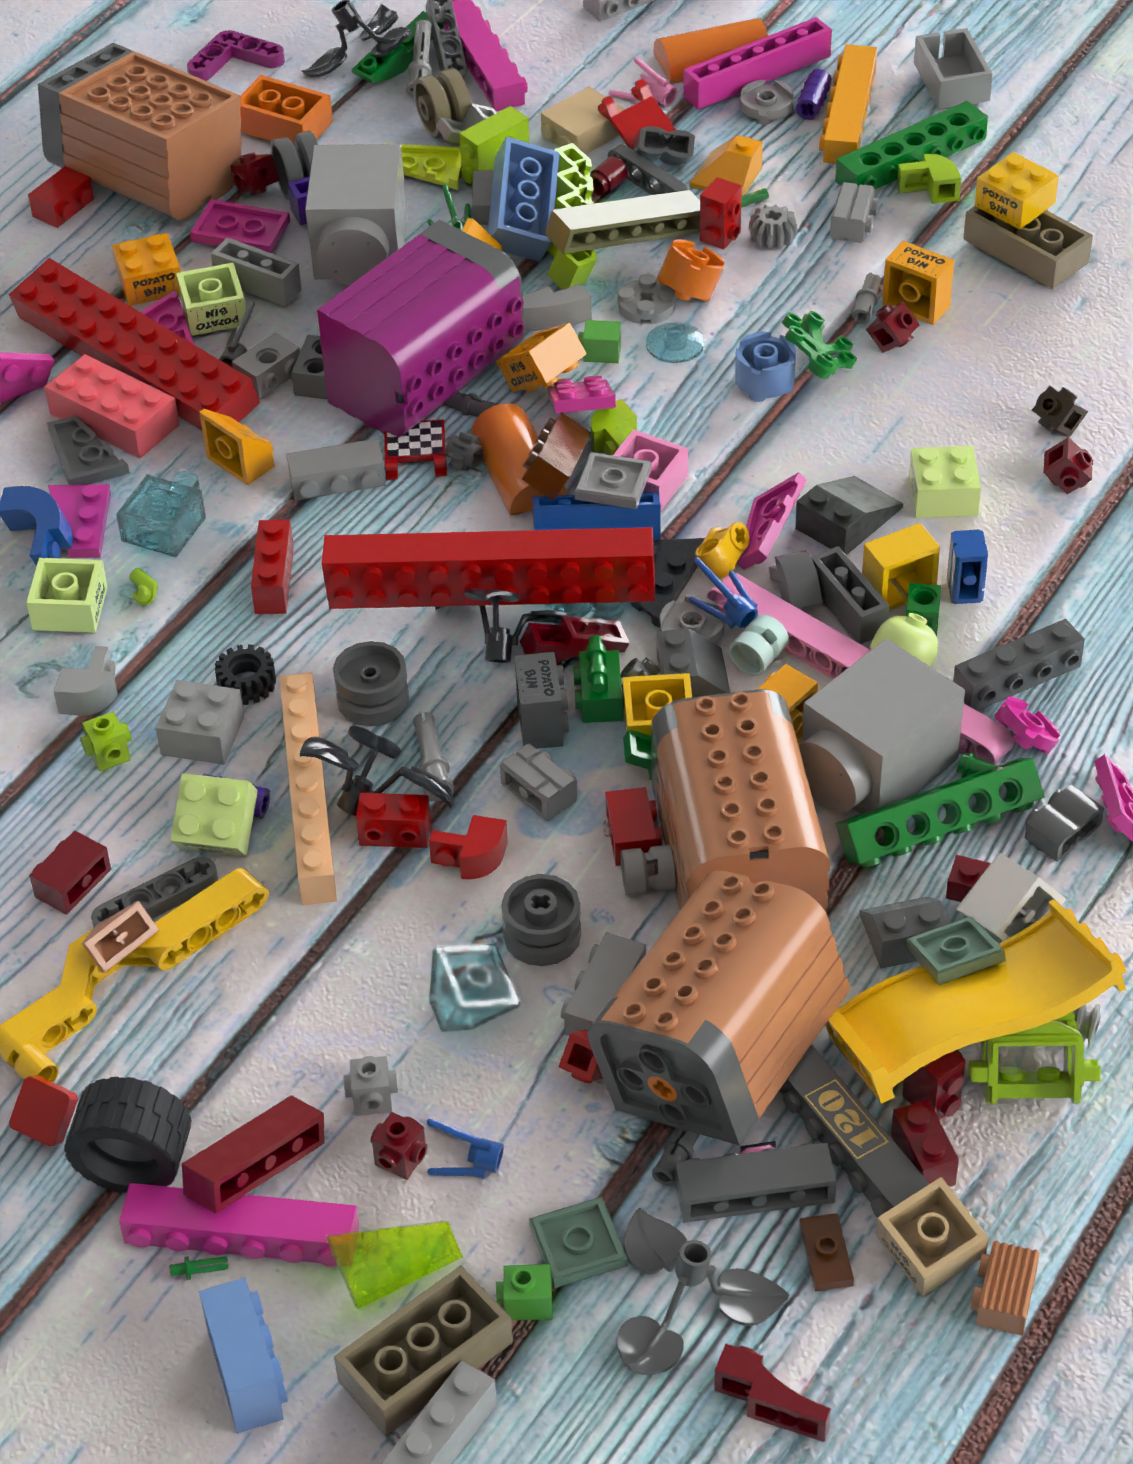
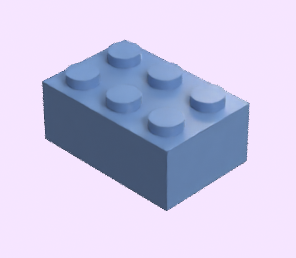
[199,1277,288,1434]

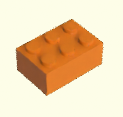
[240,75,333,143]

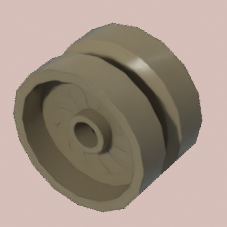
[414,68,471,137]

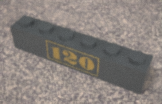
[779,1044,930,1218]

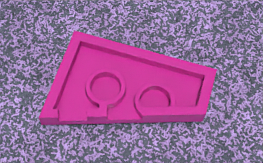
[1094,754,1133,842]

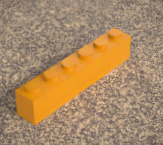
[819,44,878,163]

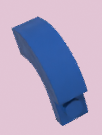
[0,486,73,566]

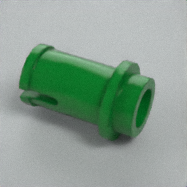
[956,752,997,778]

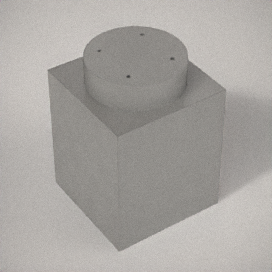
[306,144,407,285]
[798,638,965,814]

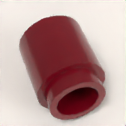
[590,156,628,195]

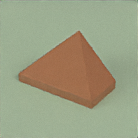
[82,901,159,973]

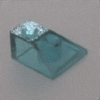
[429,943,521,1032]

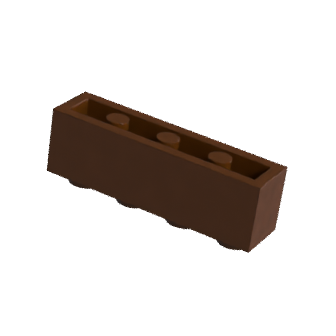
[522,413,591,501]

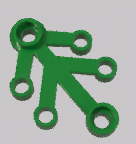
[782,311,857,379]

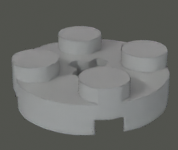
[739,80,793,125]
[618,274,676,324]
[660,595,725,644]

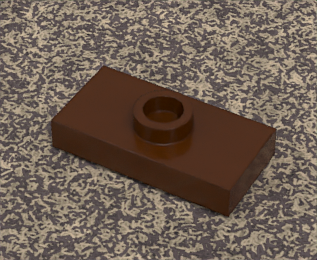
[799,1213,854,1292]

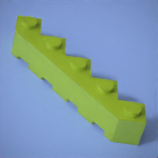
[547,143,597,290]

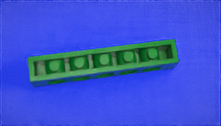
[835,101,988,189]
[835,758,1045,868]

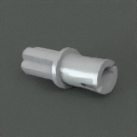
[852,273,881,324]

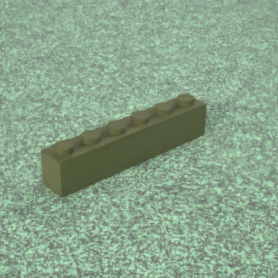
[545,190,700,254]

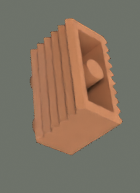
[970,1241,1040,1336]

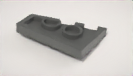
[47,415,130,485]

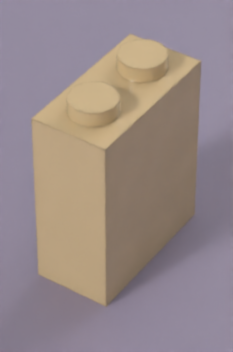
[541,86,625,155]

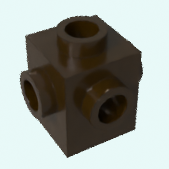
[1031,385,1088,437]

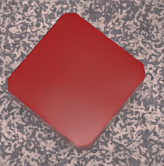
[9,1075,78,1146]

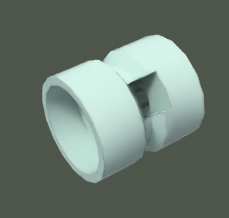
[729,615,789,676]

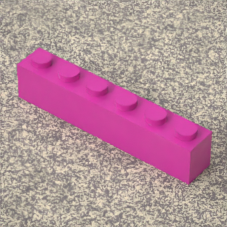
[440,0,528,111]
[683,17,832,110]
[119,1183,359,1267]

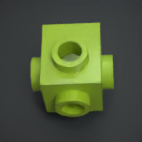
[80,711,132,772]

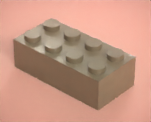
[963,206,1093,289]
[334,1265,513,1436]

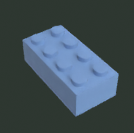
[488,136,559,262]

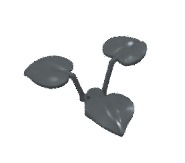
[617,1208,789,1375]

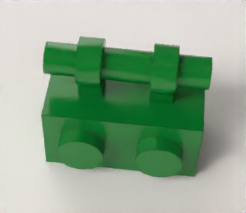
[573,635,623,723]

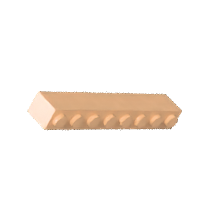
[279,672,337,905]

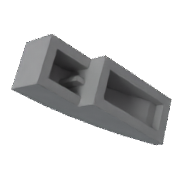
[523,284,592,331]

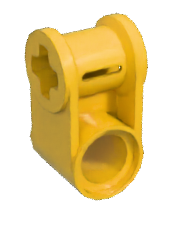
[695,522,750,579]

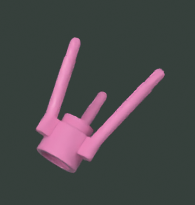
[609,58,677,107]

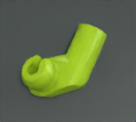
[129,568,159,606]

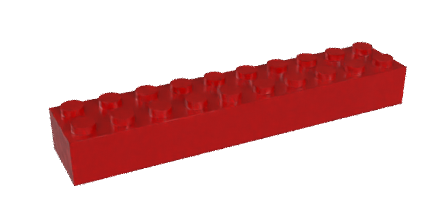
[8,258,260,431]
[321,527,655,609]

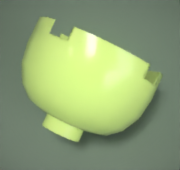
[870,613,939,668]

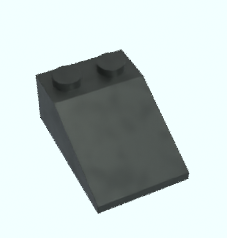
[795,476,903,555]

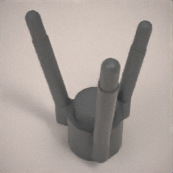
[219,300,255,368]

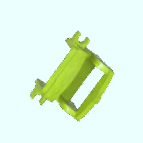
[969,1011,1101,1104]

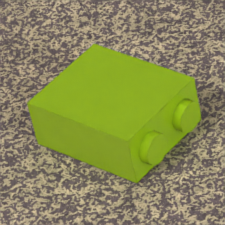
[459,106,530,186]

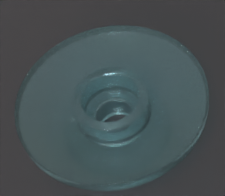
[646,322,705,363]

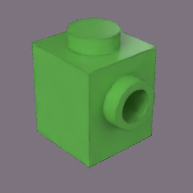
[578,320,621,363]
[496,1264,553,1321]

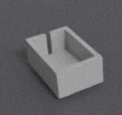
[914,28,993,109]

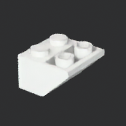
[956,853,1066,943]

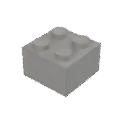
[156,680,244,765]

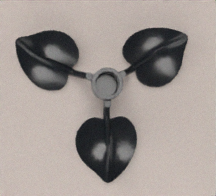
[301,0,411,77]
[435,588,575,663]
[299,726,454,816]

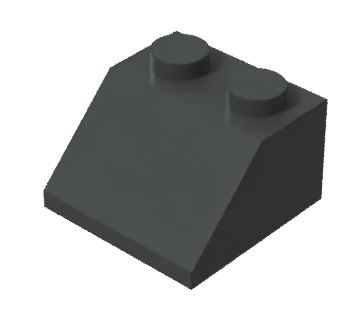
[657,628,730,697]
[859,896,950,969]

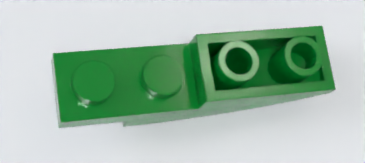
[351,11,444,83]

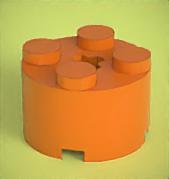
[656,240,725,302]

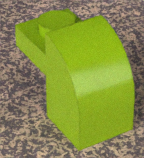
[897,154,961,204]
[590,399,637,455]

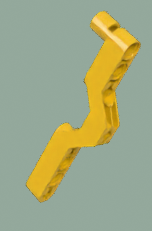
[0,868,269,1083]

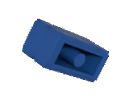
[947,529,988,604]

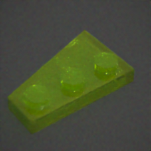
[325,1220,463,1309]

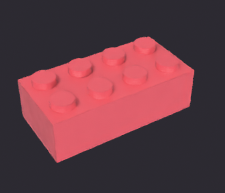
[45,354,180,459]

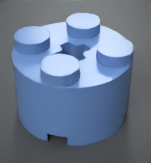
[735,332,796,402]

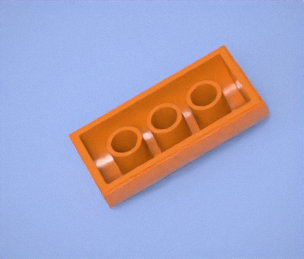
[653,18,768,84]
[471,403,568,516]

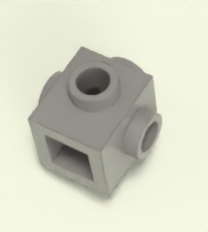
[343,1056,398,1116]

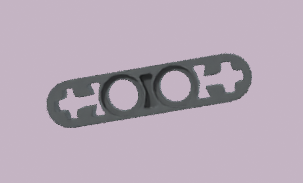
[425,0,467,79]
[608,144,689,195]
[91,857,218,928]

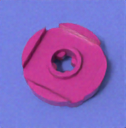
[994,697,1060,754]

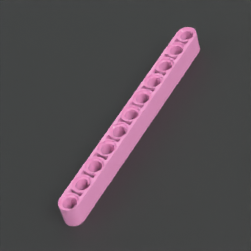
[707,573,1015,764]

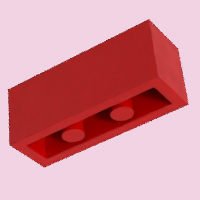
[251,519,294,614]

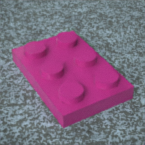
[190,199,291,253]
[548,376,616,413]

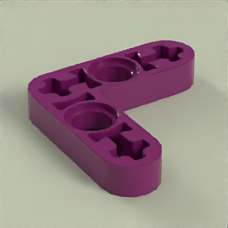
[187,30,285,81]

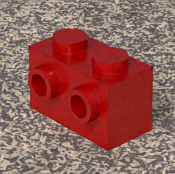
[700,177,742,249]
[356,793,431,848]

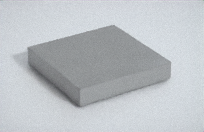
[575,452,651,509]

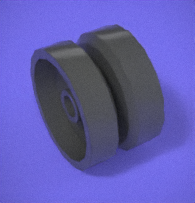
[271,131,318,200]
[333,641,409,726]
[501,874,581,966]

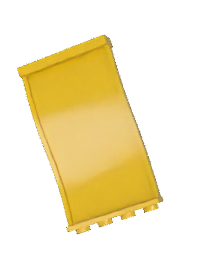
[825,899,1126,1104]

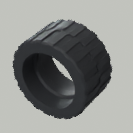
[64,1076,192,1193]

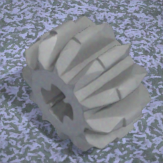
[749,204,797,249]

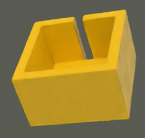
[862,523,940,611]

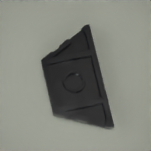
[630,538,705,628]

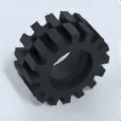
[215,644,276,705]

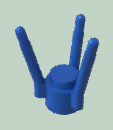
[689,558,758,629]
[427,1118,504,1179]

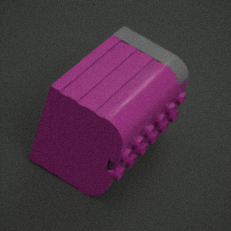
[317,219,525,438]

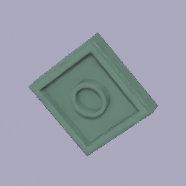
[906,917,1006,985]
[529,1197,628,1288]

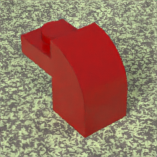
[429,815,508,879]

